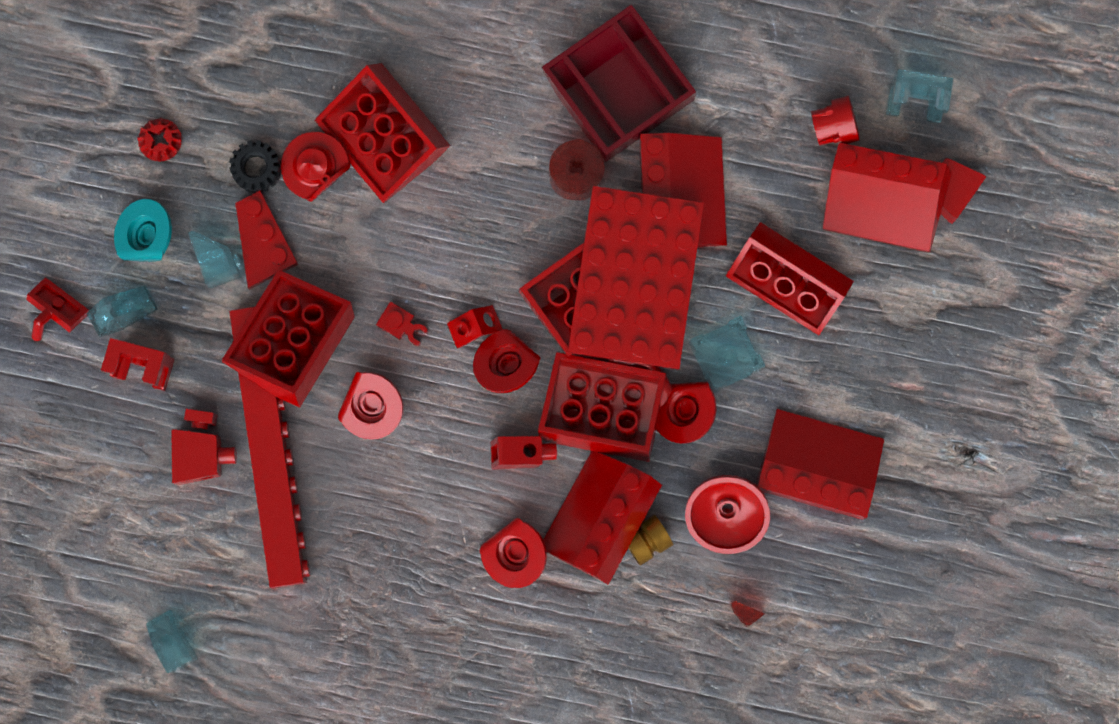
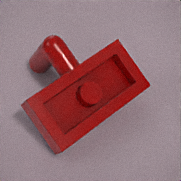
[26,277,89,341]

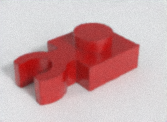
[376,301,429,346]

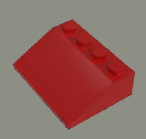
[315,63,451,203]
[639,133,727,247]
[822,143,952,252]
[519,243,584,357]
[222,269,355,408]
[538,352,666,462]
[756,409,885,520]
[543,451,662,585]

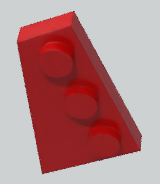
[235,191,298,290]

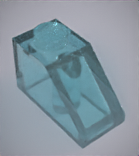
[188,231,243,289]
[86,286,158,338]
[146,610,198,673]

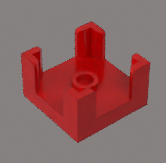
[101,338,175,391]

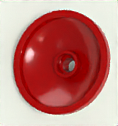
[685,475,770,554]

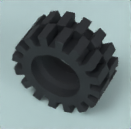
[229,140,281,193]

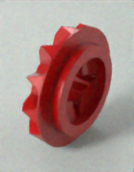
[137,117,182,162]

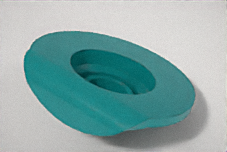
[114,199,172,262]

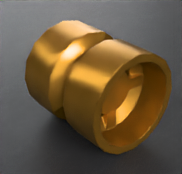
[628,514,674,566]

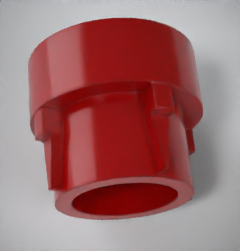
[811,95,860,146]

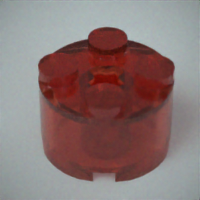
[549,139,605,201]

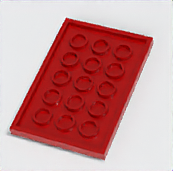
[567,186,704,370]

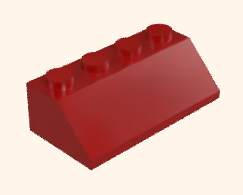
[726,222,854,335]

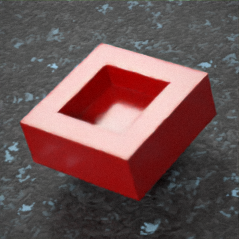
[184,409,218,430]

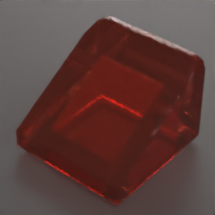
[729,601,765,627]

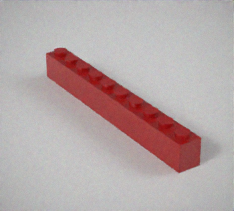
[229,307,310,589]

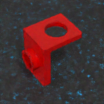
[447,305,503,348]

